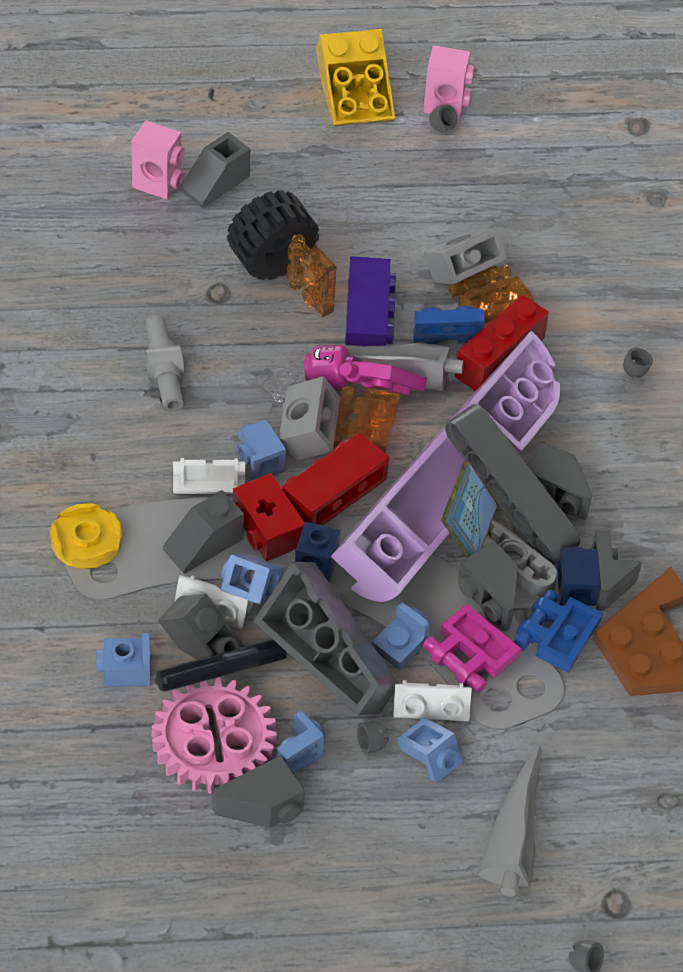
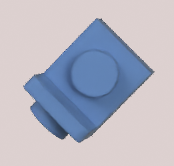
[372,602,429,670]
[277,711,325,774]
[397,717,463,783]

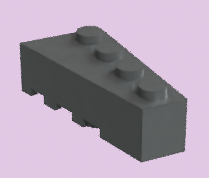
[253,561,399,716]

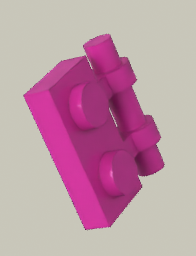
[340,361,427,395]
[423,604,521,693]

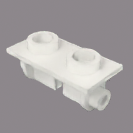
[173,458,245,494]
[174,575,254,630]
[393,680,472,721]

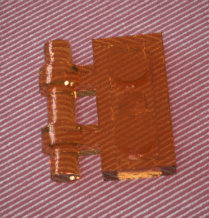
[287,234,337,318]
[447,264,534,324]
[333,386,400,454]

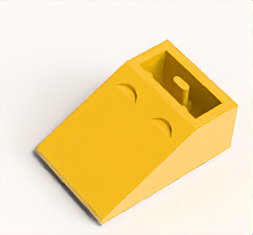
[316,29,395,126]

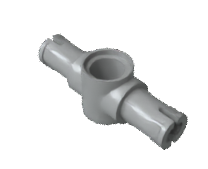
[145,315,184,411]

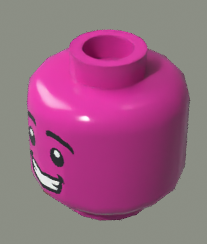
[304,345,356,390]

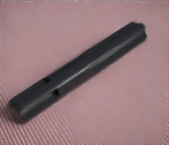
[155,639,287,692]

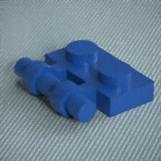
[413,306,485,344]
[513,590,603,673]

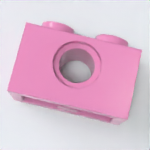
[423,46,474,119]
[131,120,184,200]

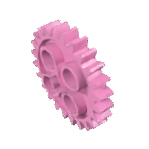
[152,678,277,794]

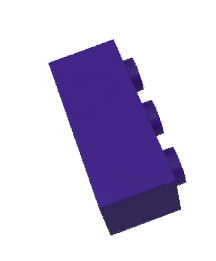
[345,256,396,346]

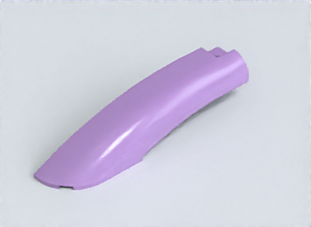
[331,331,560,602]

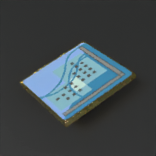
[441,461,498,558]

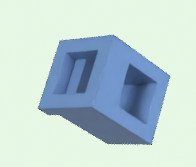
[237,419,286,481]
[220,553,285,604]
[96,633,150,687]

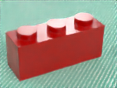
[455,294,549,391]
[282,432,390,526]

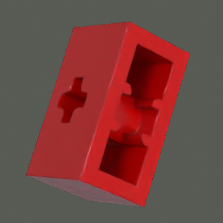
[233,473,304,562]

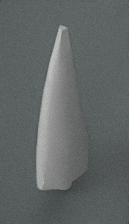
[311,343,464,392]
[478,746,542,897]

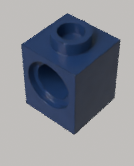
[295,522,341,583]
[557,547,601,606]

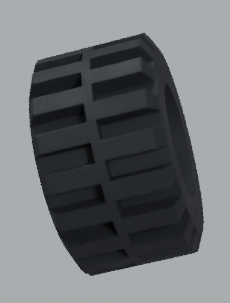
[227,190,320,280]

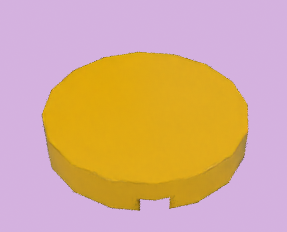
[50,503,122,569]

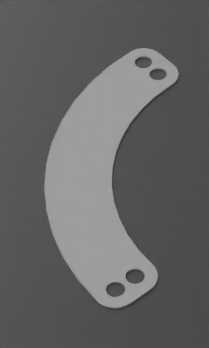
[62,497,564,730]

